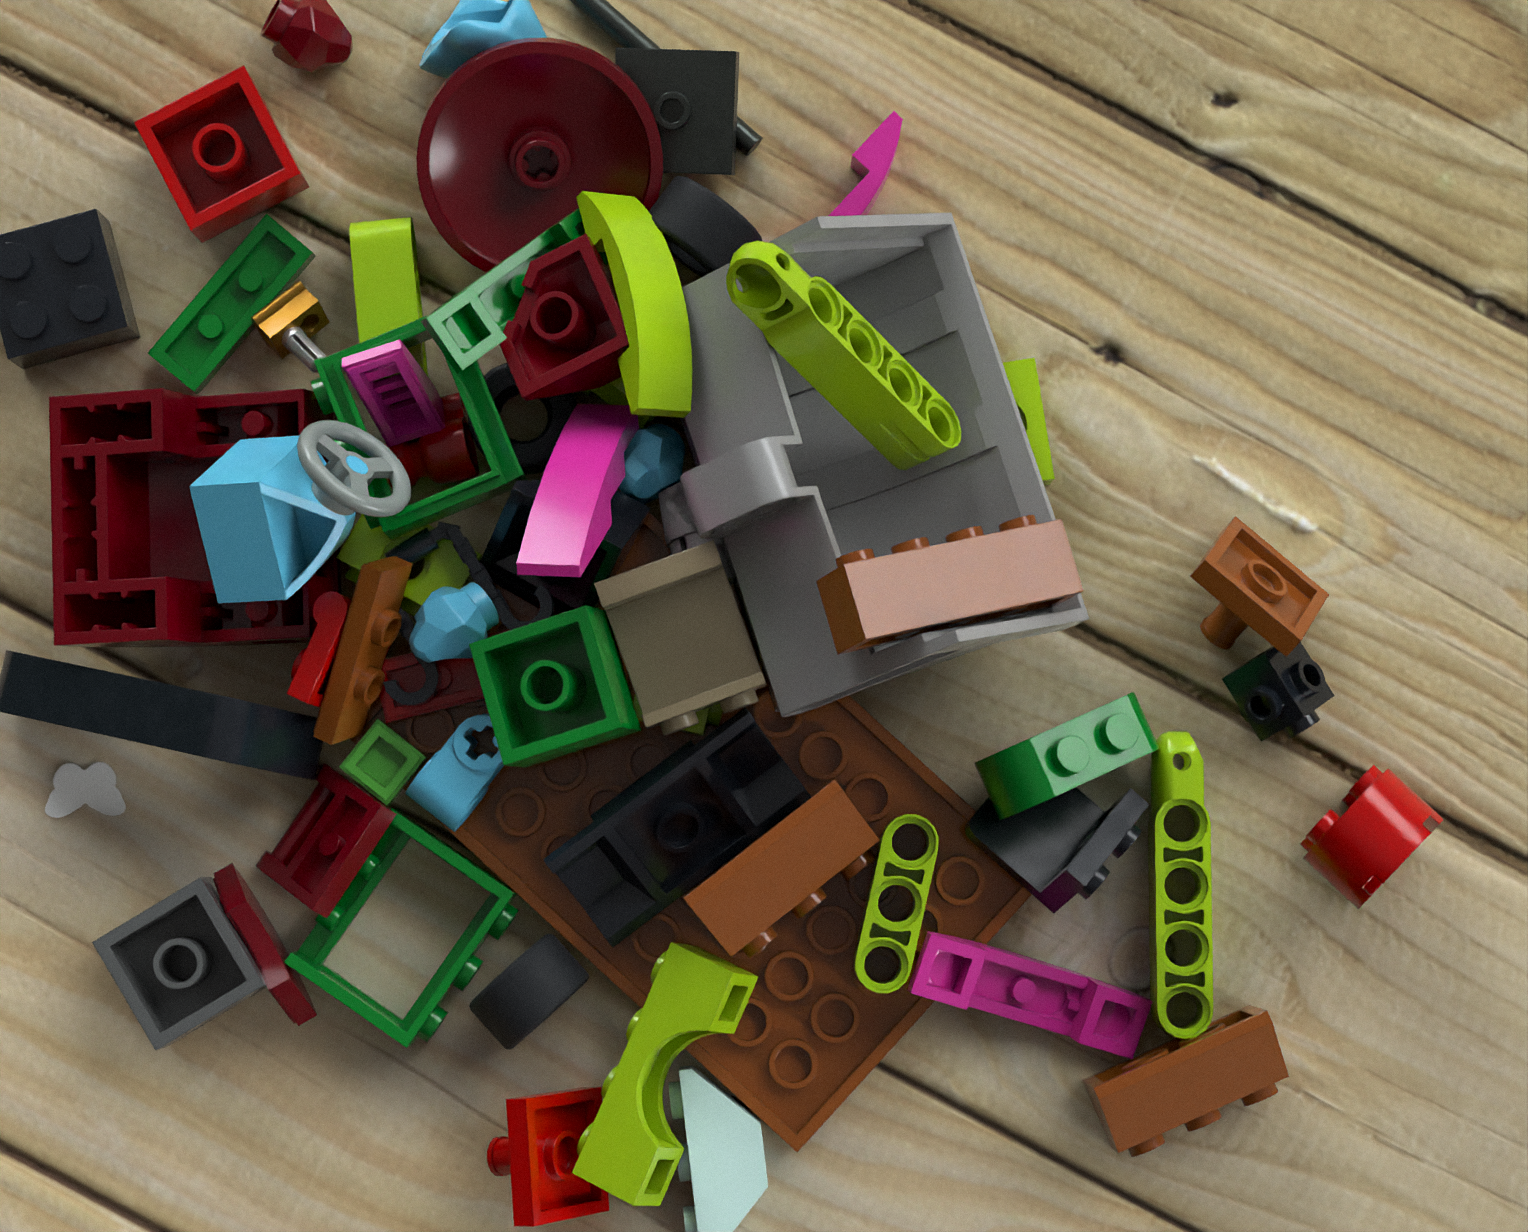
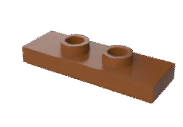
[313,556,413,745]

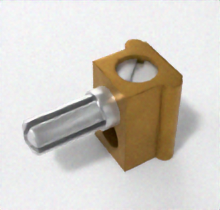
[251,280,330,373]

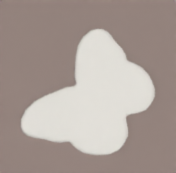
[45,762,126,818]

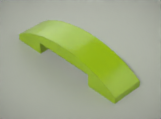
[576,191,693,418]

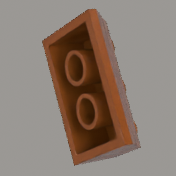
[683,779,879,958]
[1082,1005,1289,1157]

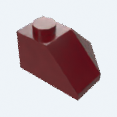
[499,233,630,401]

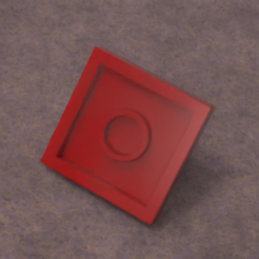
[487,1087,609,1227]

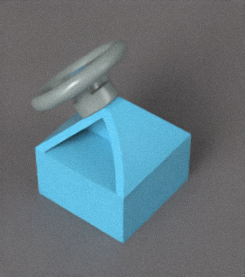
[189,420,411,603]

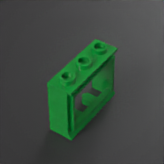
[310,315,527,540]
[284,808,519,1048]

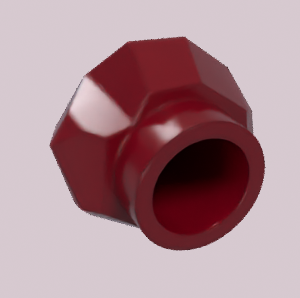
[260,0,353,72]

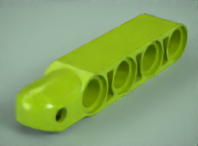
[726,240,961,471]
[1148,731,1214,1039]

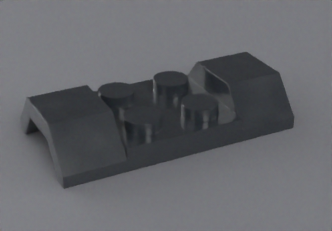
[543,707,811,947]

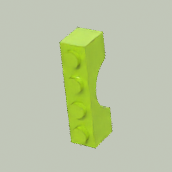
[572,942,759,1206]

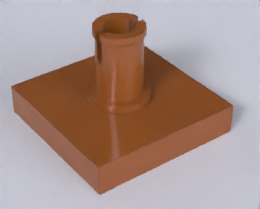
[1190,516,1329,657]

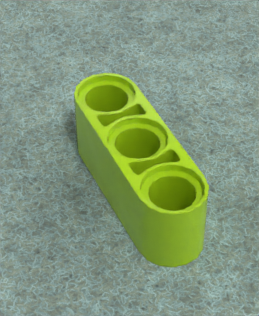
[349,217,428,381]
[853,814,939,993]

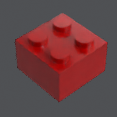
[134,65,309,243]

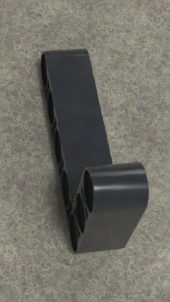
[0,650,324,780]

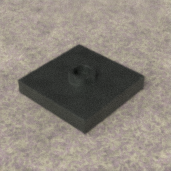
[615,47,740,175]

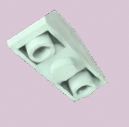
[668,1065,768,1232]

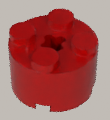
[1300,765,1444,909]

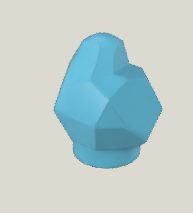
[618,423,685,505]
[409,582,499,663]

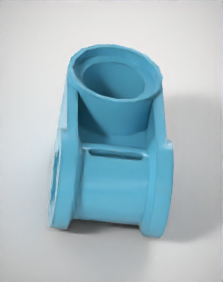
[405,713,504,832]

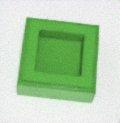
[339,719,428,806]

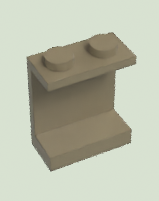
[594,540,767,736]

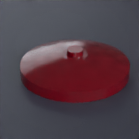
[416,38,663,272]

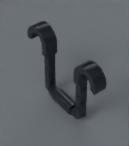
[383,521,555,706]

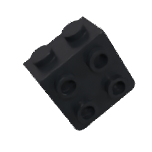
[965,787,1149,913]

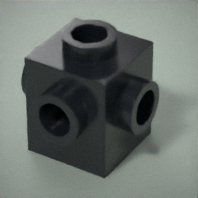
[1222,642,1335,741]

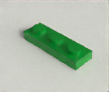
[148,214,316,395]

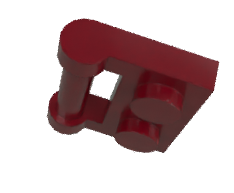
[255,763,397,918]

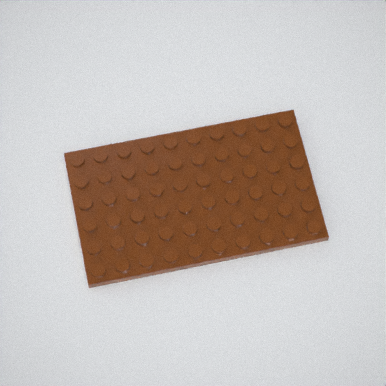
[350,488,1032,1152]

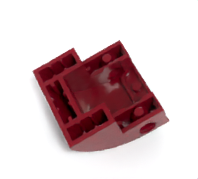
[49,388,342,647]

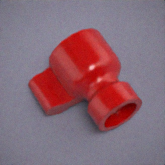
[383,392,479,488]

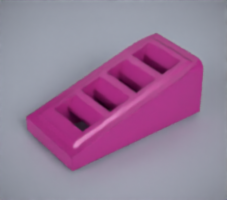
[341,339,445,447]

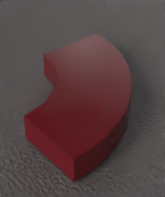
[213,863,317,1026]

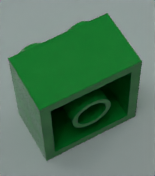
[469,605,641,768]

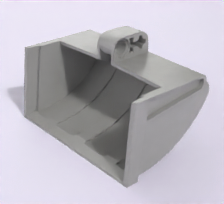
[680,213,1089,717]

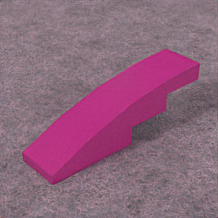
[516,404,639,577]

